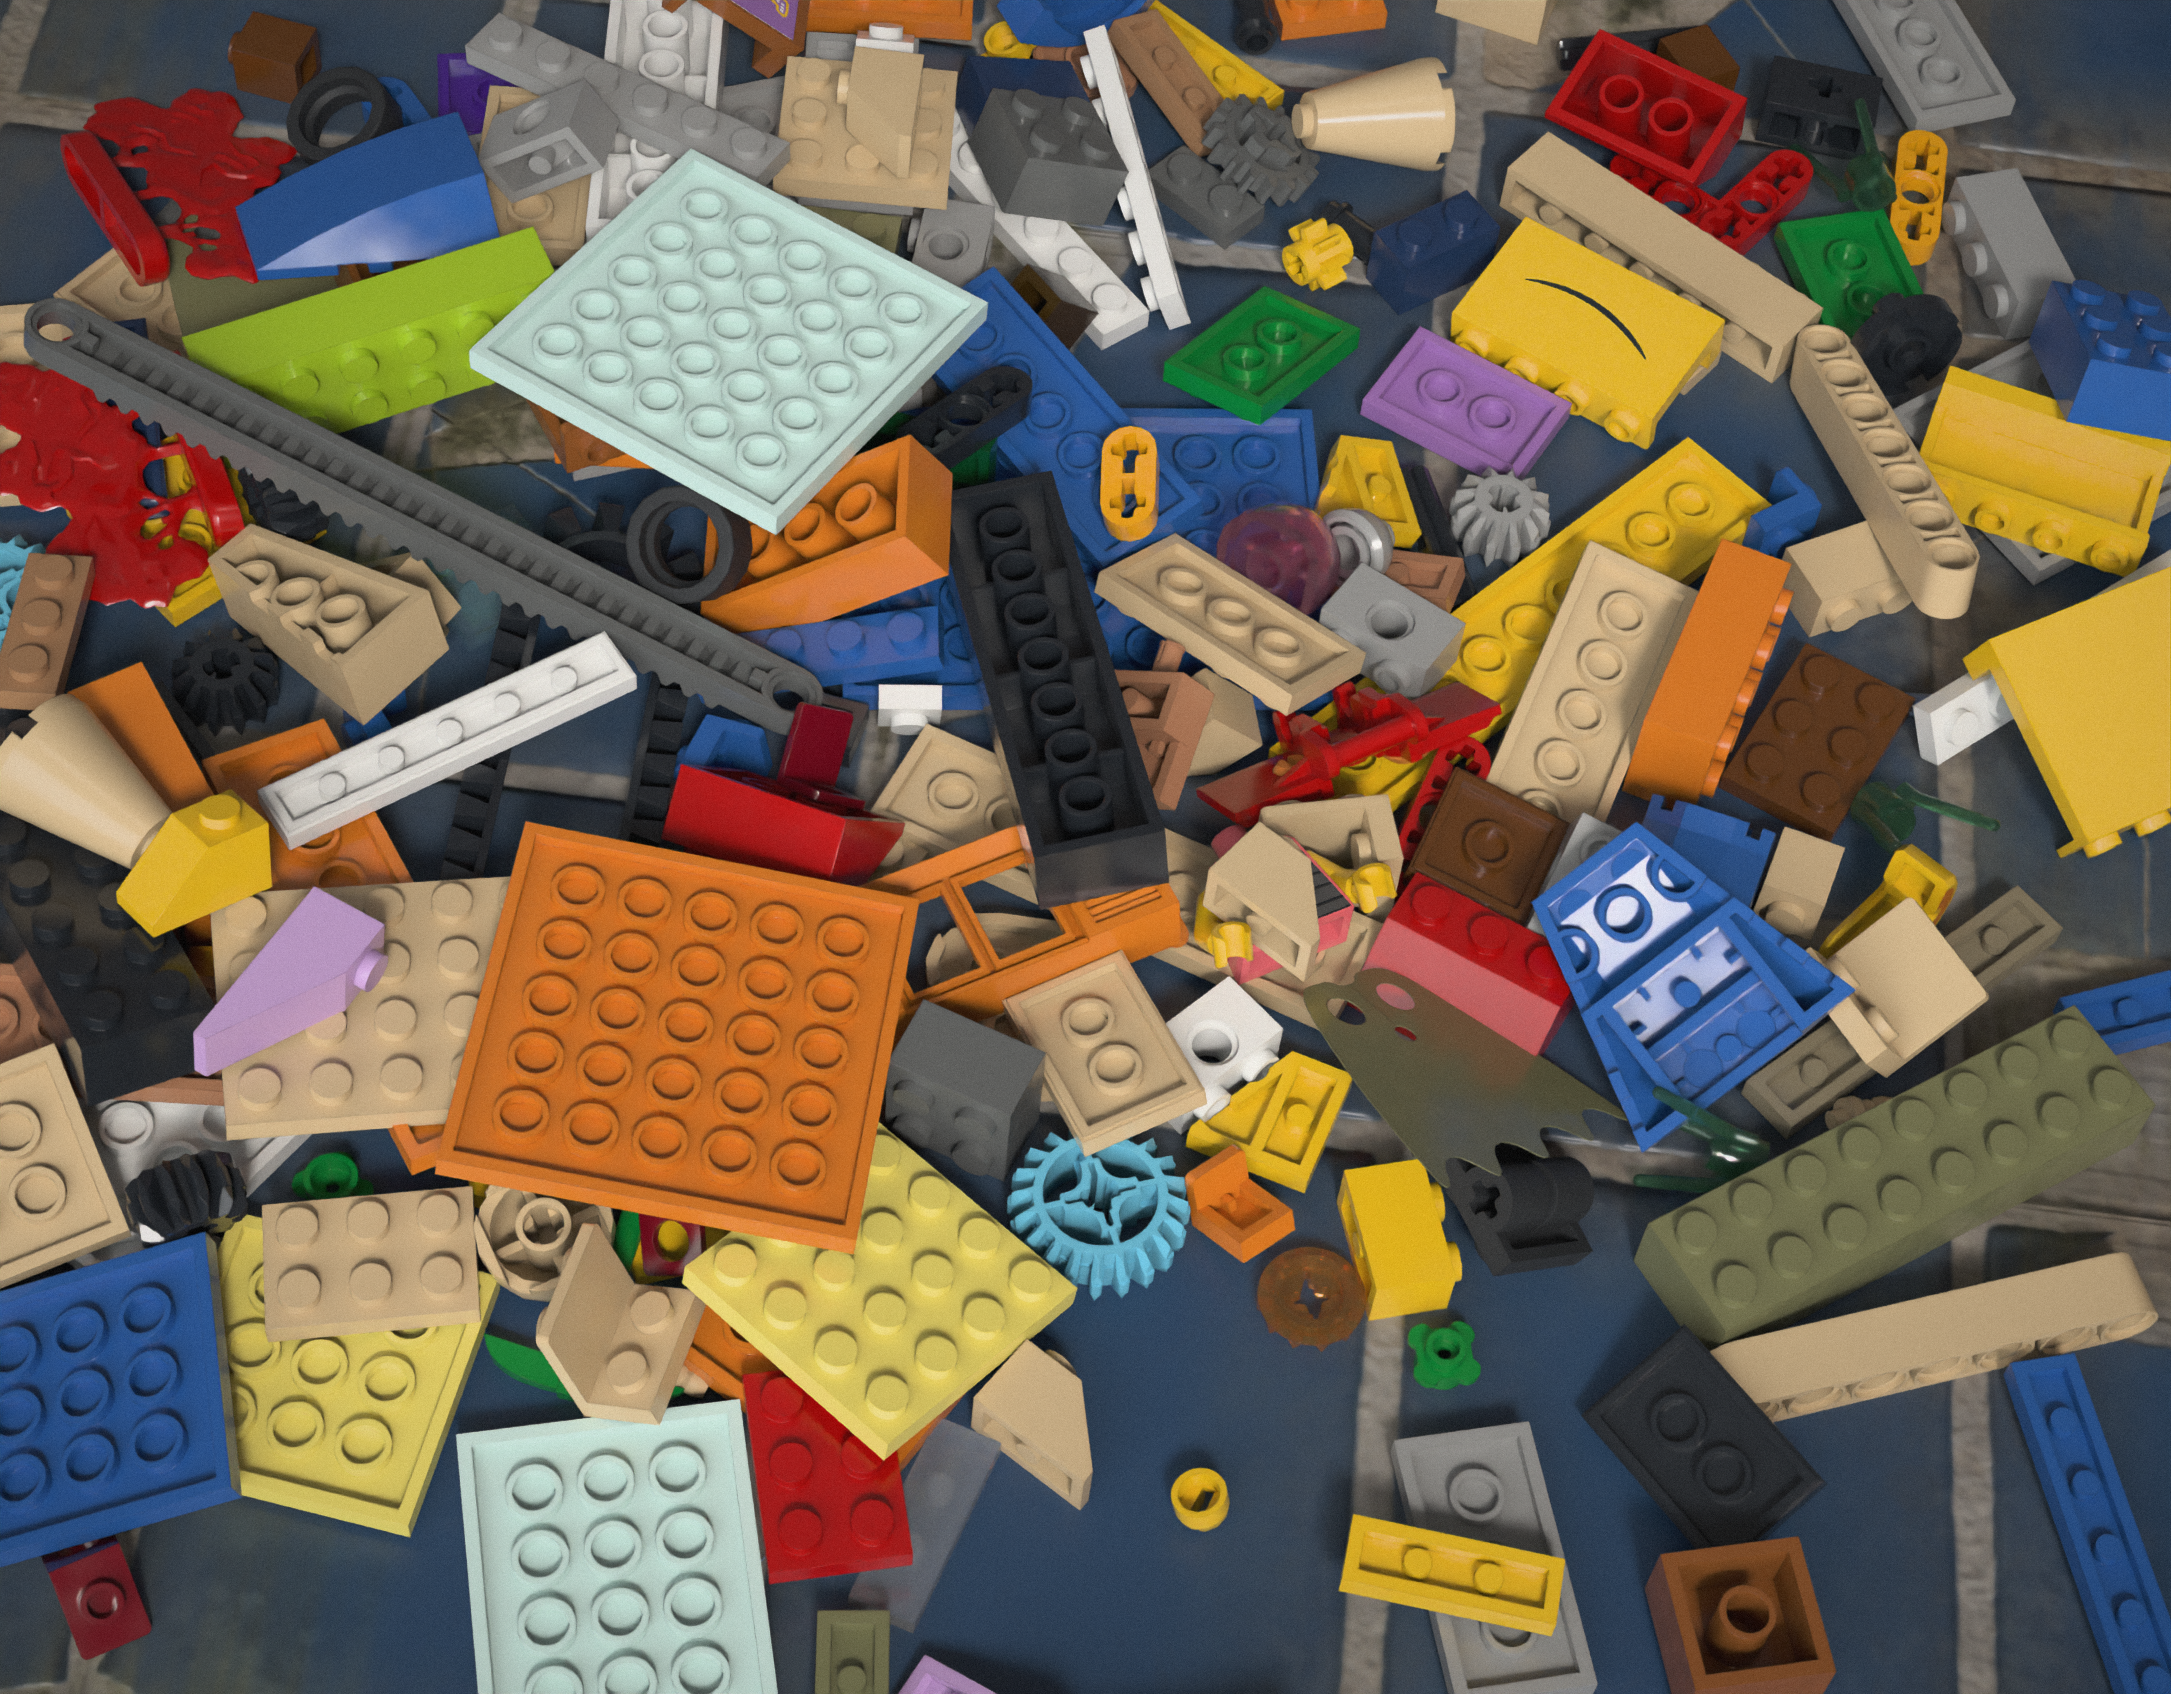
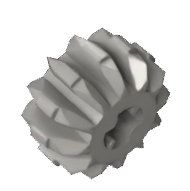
[1449,466,1551,568]

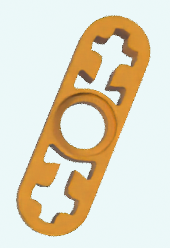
[1886,130,1948,266]

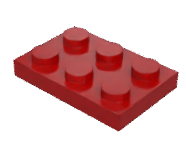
[742,1370,913,1584]

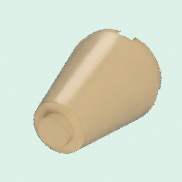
[1292,57,1455,171]
[0,694,173,870]

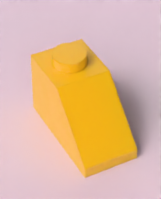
[116,789,272,938]

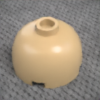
[473,1185,616,1302]

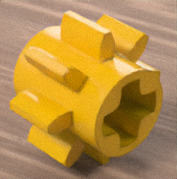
[1282,218,1354,291]

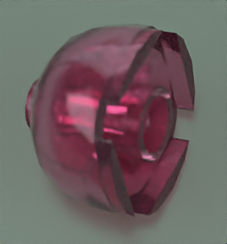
[1217,500,1341,616]

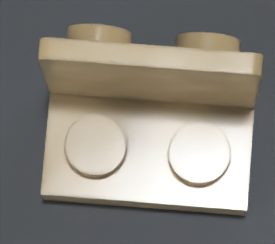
[1259,794,1404,924]
[1805,898,1989,1078]
[536,1223,706,1426]

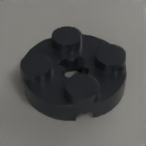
[1850,293,1962,396]

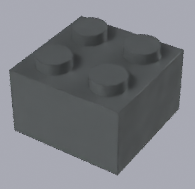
[968,88,1129,226]
[885,999,1046,1182]

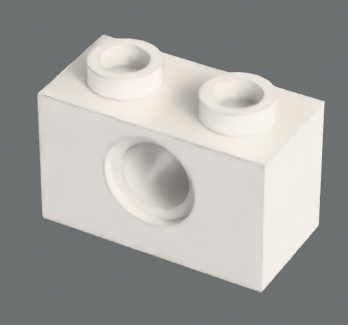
[1166,976,1283,1135]

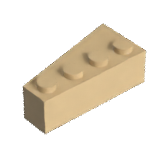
[207,523,449,726]

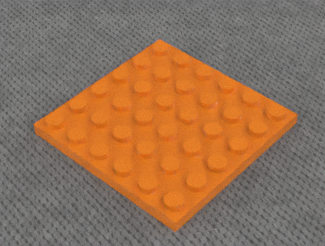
[435,821,920,1254]

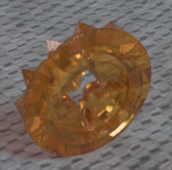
[1257,1247,1366,1352]

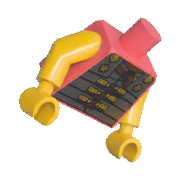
[1194,825,1397,985]

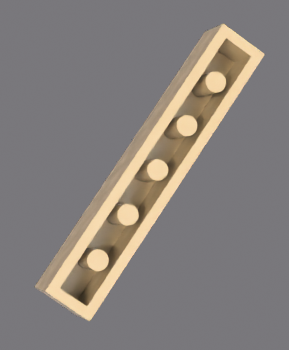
[1499,131,1823,383]

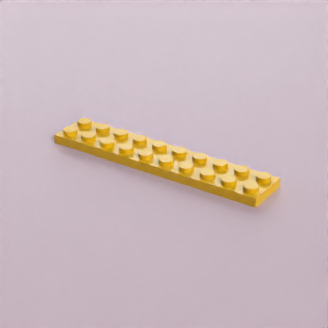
[1268,437,1772,813]

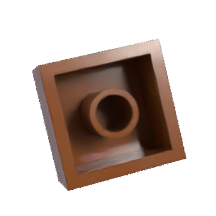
[1645,1536,1837,1694]

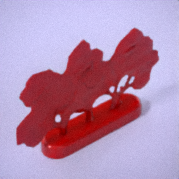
[60,88,297,287]
[0,335,245,609]

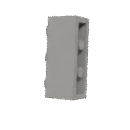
[1941,168,2076,340]

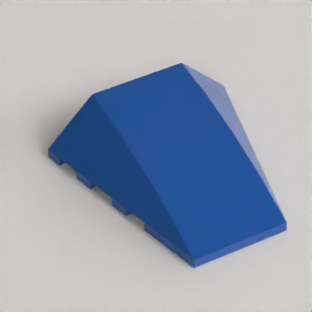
[235,112,500,280]
[1531,822,1856,1153]

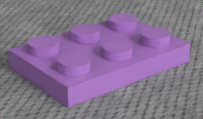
[1360,326,1572,480]

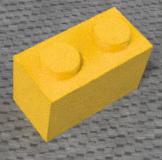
[1337,1159,1462,1321]

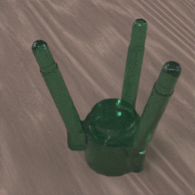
[1790,98,1897,212]
[1850,781,2001,857]
[1617,1086,1770,1193]

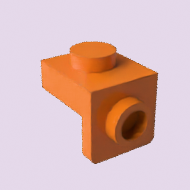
[1185,1144,1295,1263]

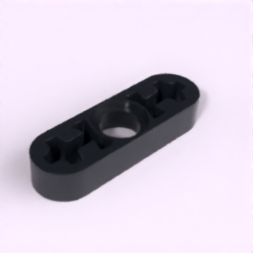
[896,366,1033,470]

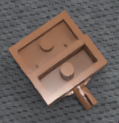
[1115,640,1215,811]

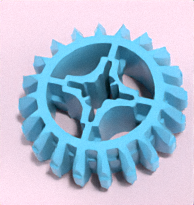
[1006,1130,1190,1301]

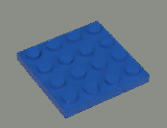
[0,1232,242,1567]

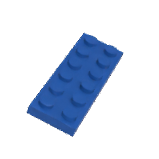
[931,266,1204,572]

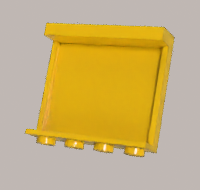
[1962,567,2171,859]

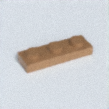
[1108,9,1224,157]
[0,553,95,710]

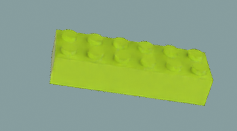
[181,227,555,469]

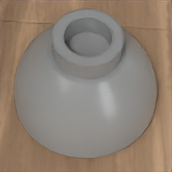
[1314,507,1395,588]

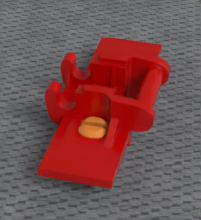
[1196,681,1502,828]

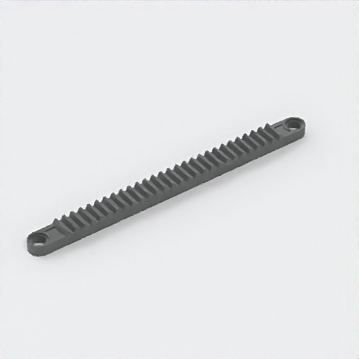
[23,298,823,735]

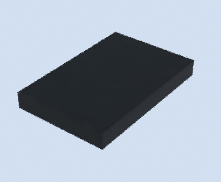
[1581,1324,1828,1549]

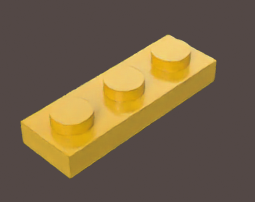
[1338,1514,1565,1636]

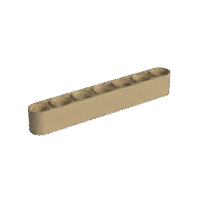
[1789,325,1980,619]
[1710,1252,2159,1422]

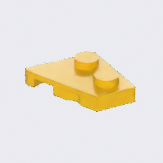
[1309,435,1422,548]
[1185,1051,1353,1194]

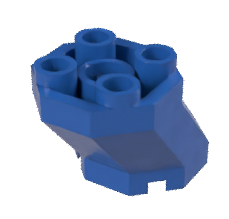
[1642,794,1777,909]

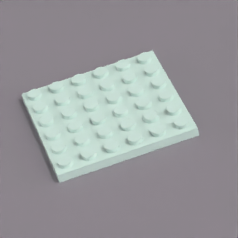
[469,148,988,535]

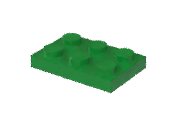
[1774,208,1924,340]
[1163,286,1360,426]

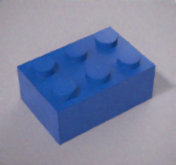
[2029,280,2171,441]

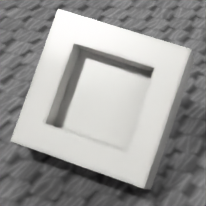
[856,23,914,53]
[878,685,942,735]

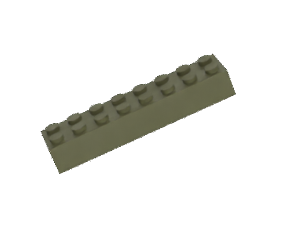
[1633,1005,2156,1351]

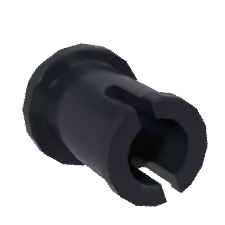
[1234,0,1278,55]
[1317,200,1377,267]

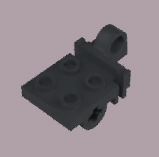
[1409,1127,1594,1276]

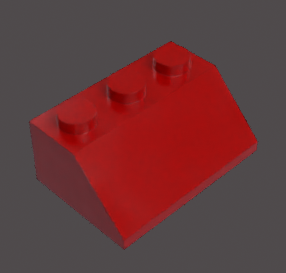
[1545,29,1748,189]
[661,764,905,887]
[1347,872,1576,1056]

